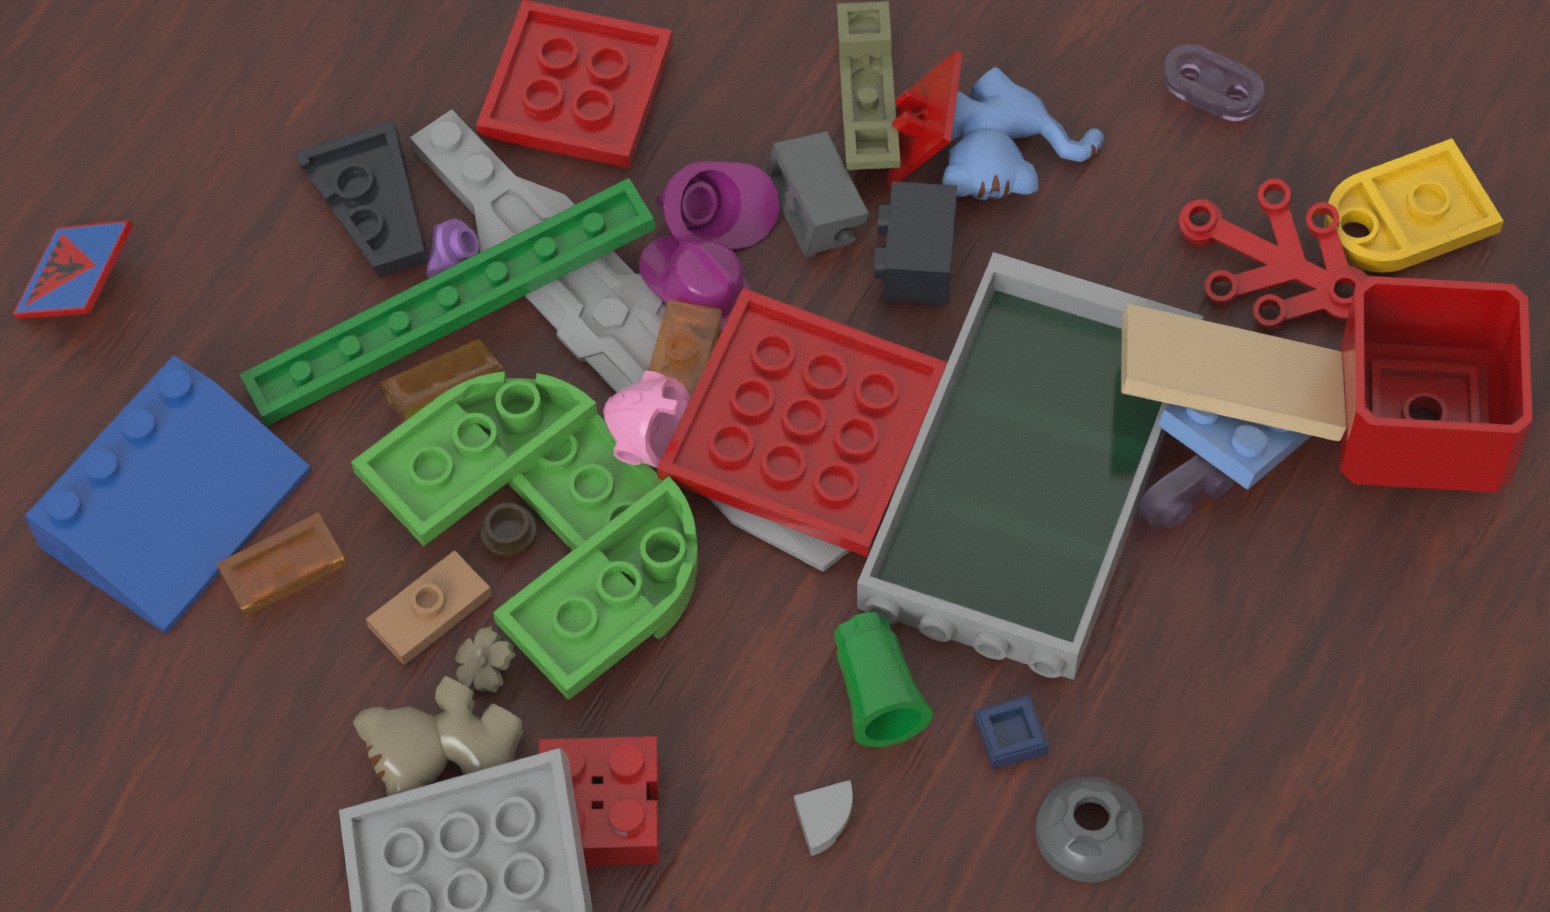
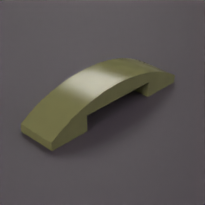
[837,1,900,170]

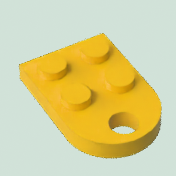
[1324,138,1504,273]

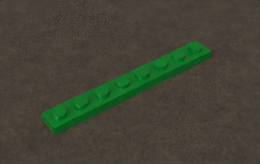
[239,178,656,427]

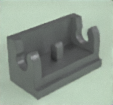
[766,131,869,259]

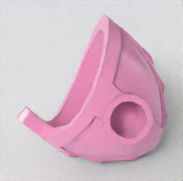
[603,371,691,468]

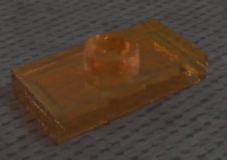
[648,300,722,396]
[381,339,504,422]

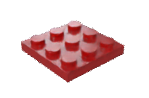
[476,0,673,168]

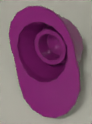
[656,161,780,249]
[639,235,751,332]

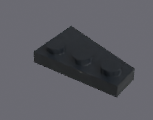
[293,121,430,278]

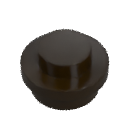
[480,503,537,558]

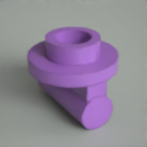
[426,219,479,278]

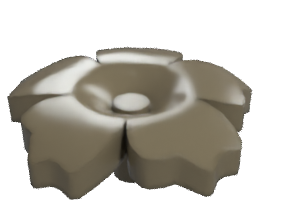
[455,626,516,693]

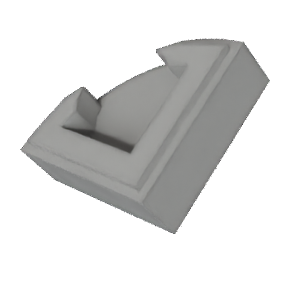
[794,780,853,856]

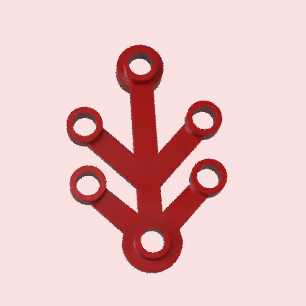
[1179,179,1368,331]

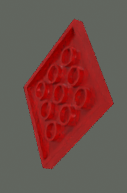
[657,288,948,557]

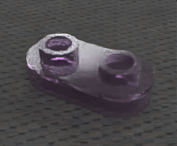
[1163,44,1264,121]
[1136,454,1235,529]

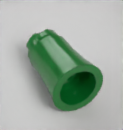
[834,612,933,747]

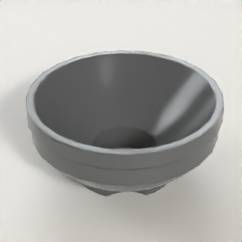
[1035,776,1144,883]

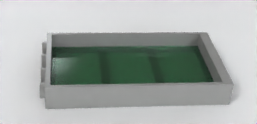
[857,252,1203,680]

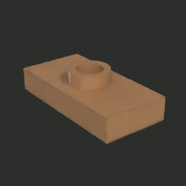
[366,550,492,665]

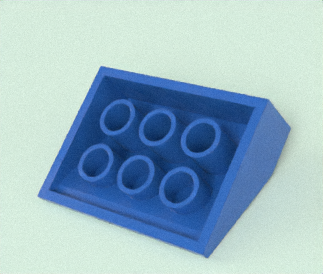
[25,355,311,635]

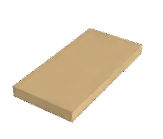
[1121,303,1347,441]

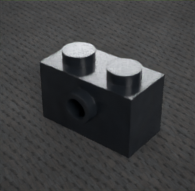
[874,182,957,305]

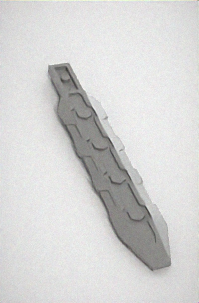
[410,109,850,572]

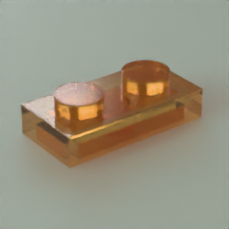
[217,513,346,617]

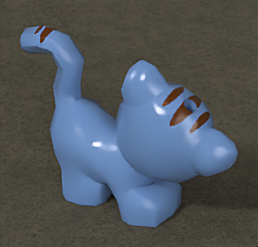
[942,67,1104,200]

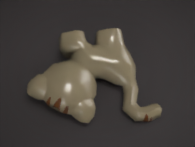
[353,676,524,796]

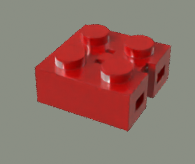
[539,736,660,866]

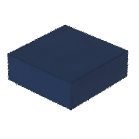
[974,695,1048,770]

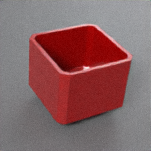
[1340,276,1532,492]

